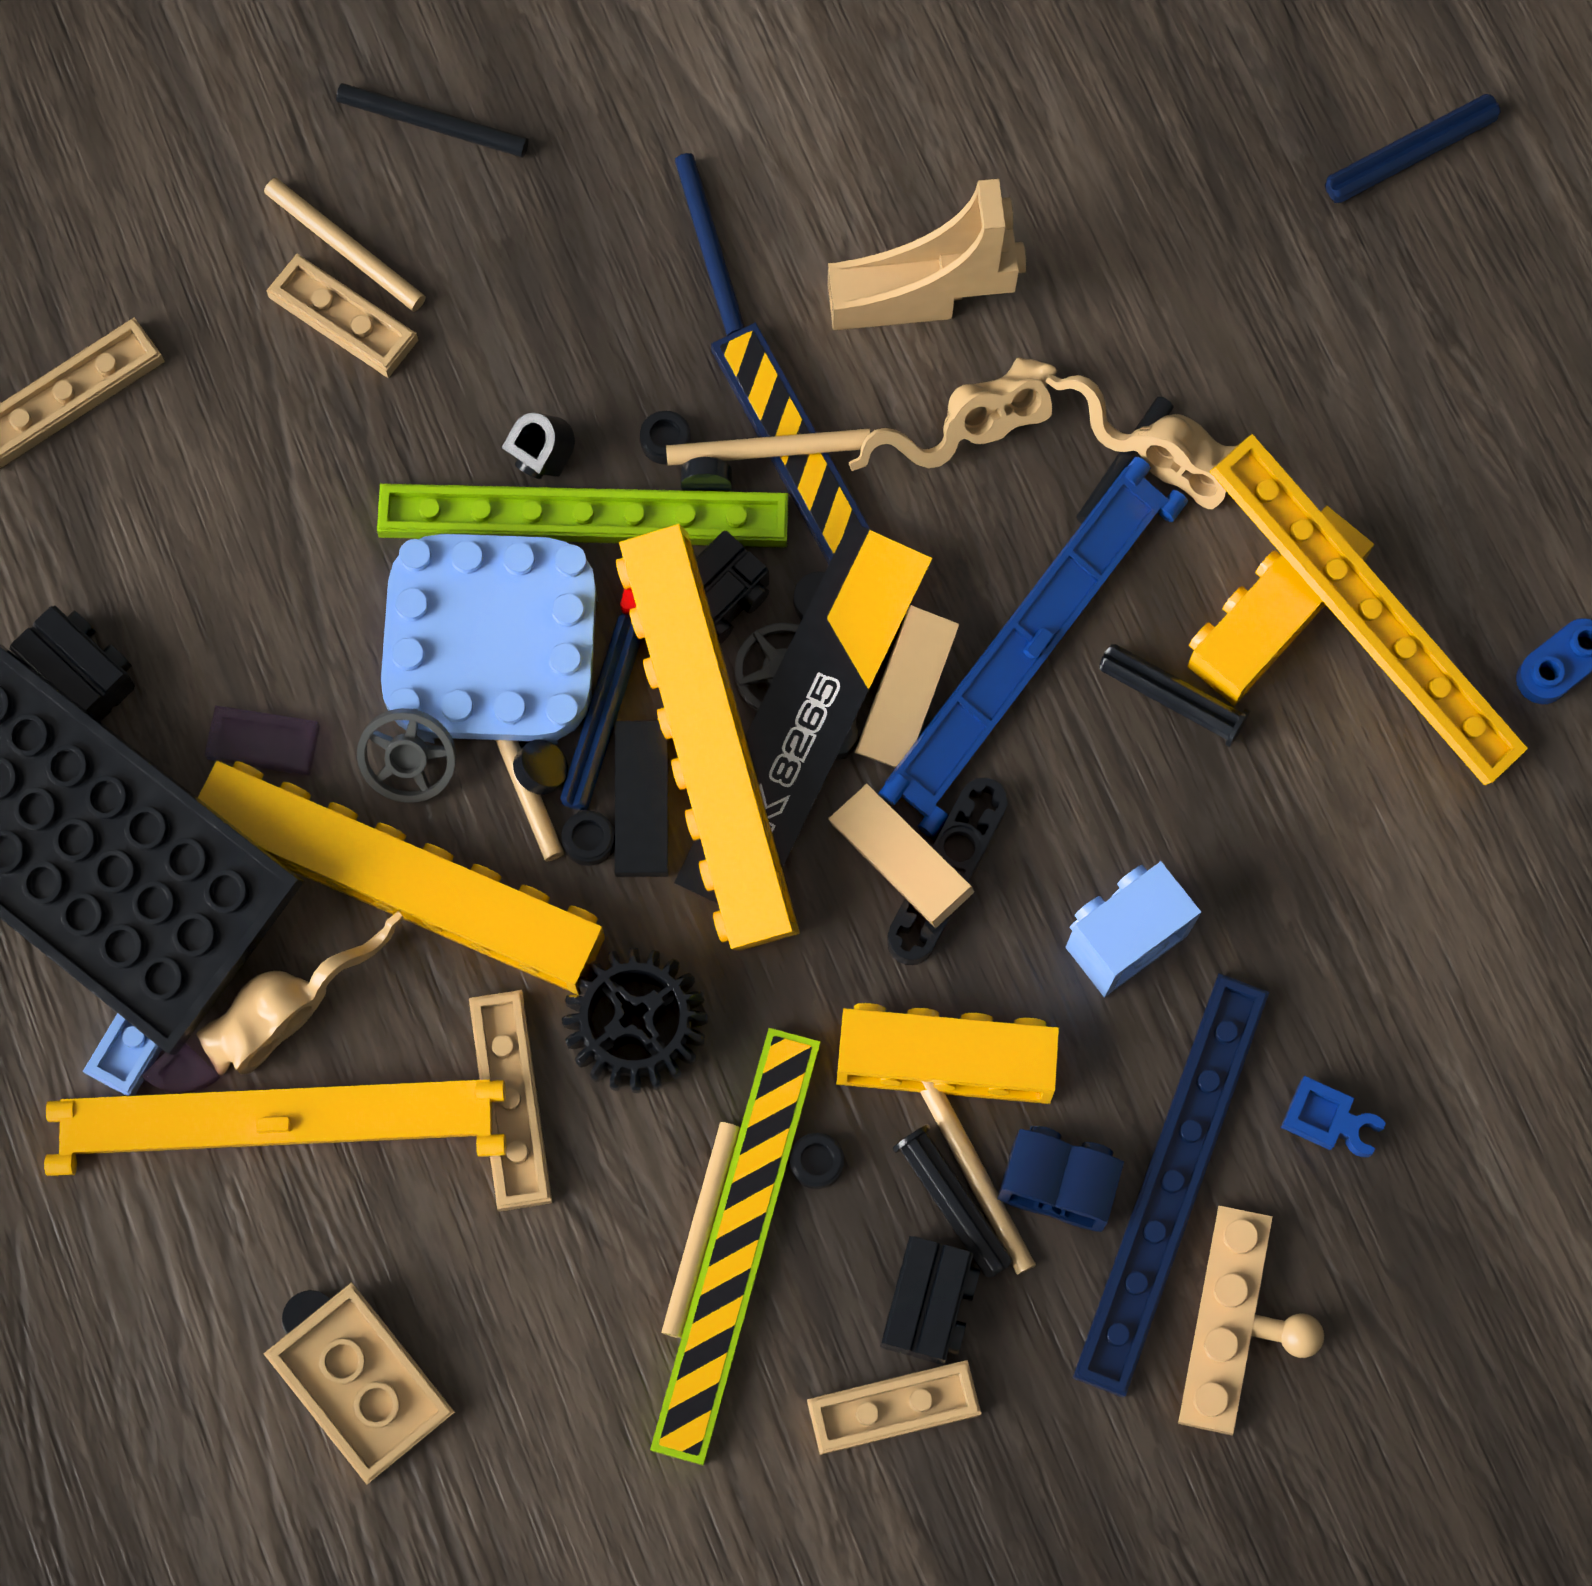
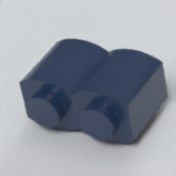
[997,1126,1124,1232]

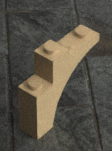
[827,179,1026,330]

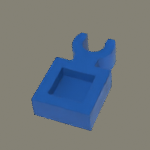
[1280,1076,1386,1157]

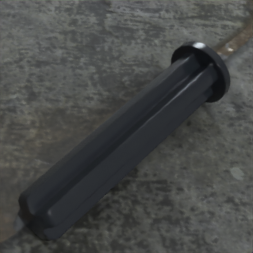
[1099,644,1250,747]
[892,1124,1012,1278]

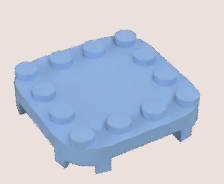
[381,534,598,745]

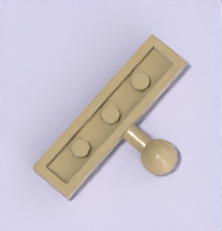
[1178,1206,1324,1436]

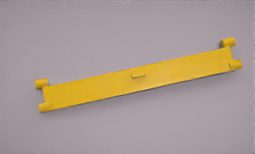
[44,1079,507,1176]

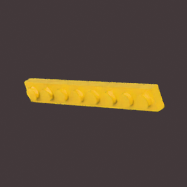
[1209,434,1528,785]

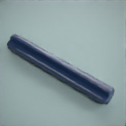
[1324,94,1501,203]
[561,614,642,811]

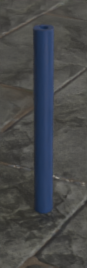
[675,153,745,336]

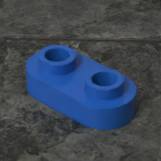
[1516,618,1592,704]

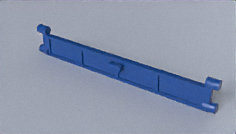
[878,457,1188,839]

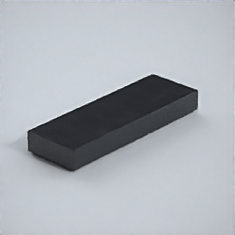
[615,720,668,877]

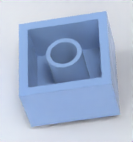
[1065,861,1201,998]

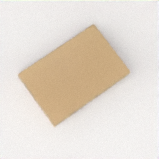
[263,1282,455,1484]

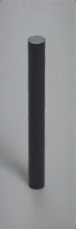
[336,83,528,158]

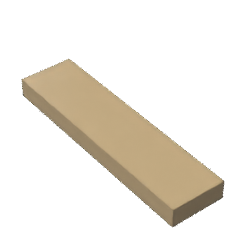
[0,317,165,469]
[469,990,553,1212]

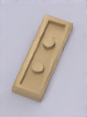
[266,253,419,378]
[855,605,959,768]
[828,783,974,928]
[807,1360,981,1455]

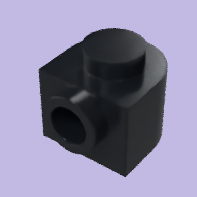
[501,413,575,479]

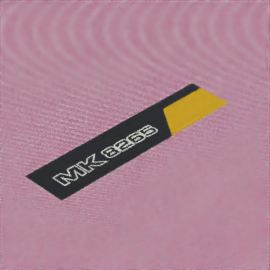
[674,521,932,903]

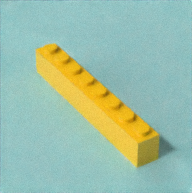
[616,524,800,951]
[198,761,605,995]

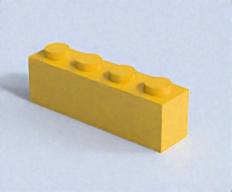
[1187,505,1374,706]
[836,1003,1059,1104]

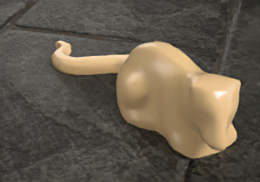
[849,358,1057,471]
[1045,374,1237,510]
[196,911,404,1075]

